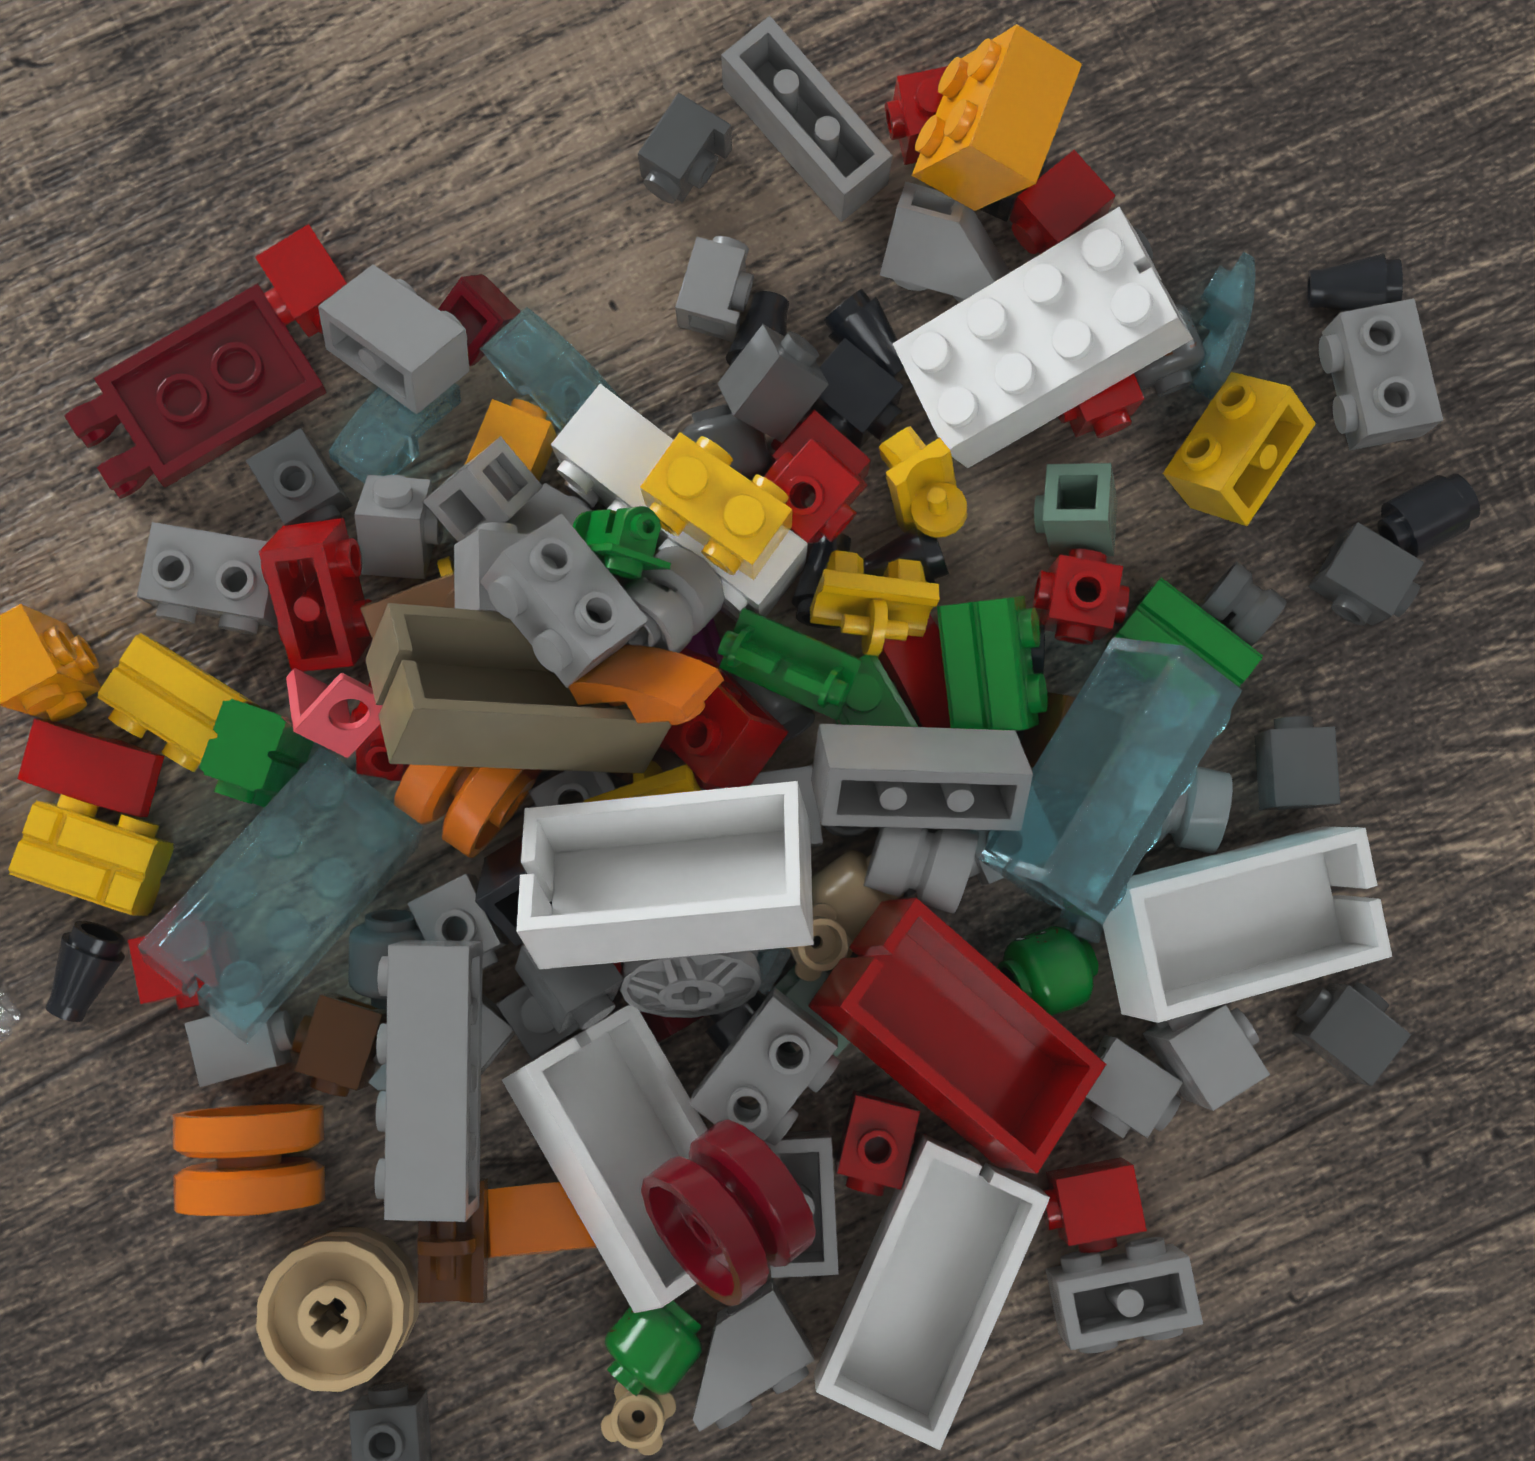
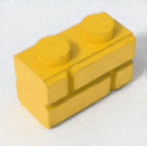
[97,633,260,772]
[8,794,174,916]

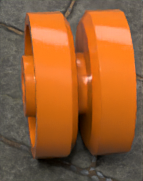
[394,765,542,858]
[173,1103,325,1216]

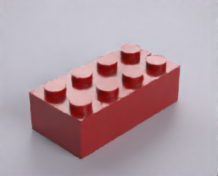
[808,898,1107,1174]

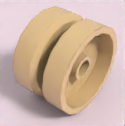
[256,1227,419,1392]

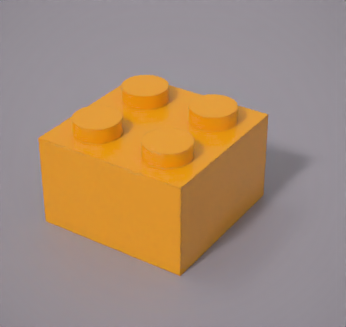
[911,24,1082,211]

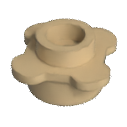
[786,903,853,981]
[601,1382,676,1455]

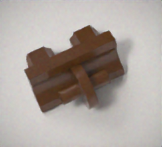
[417,1178,488,1303]

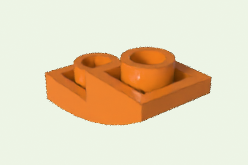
[568,644,724,725]
[488,1182,597,1258]

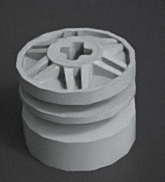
[620,950,761,1018]

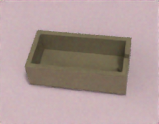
[365,603,671,773]

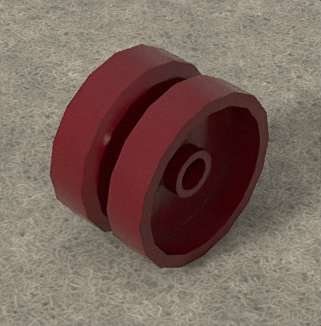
[641,1119,816,1306]

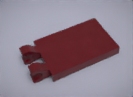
[64,283,327,499]

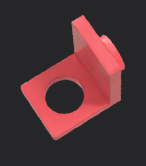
[286,668,383,758]

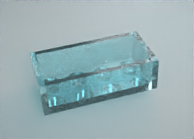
[978,637,1243,925]
[138,746,423,1044]

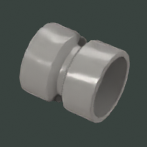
[623,546,725,653]
[1121,754,1233,854]
[864,827,979,914]

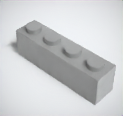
[375,940,483,1222]

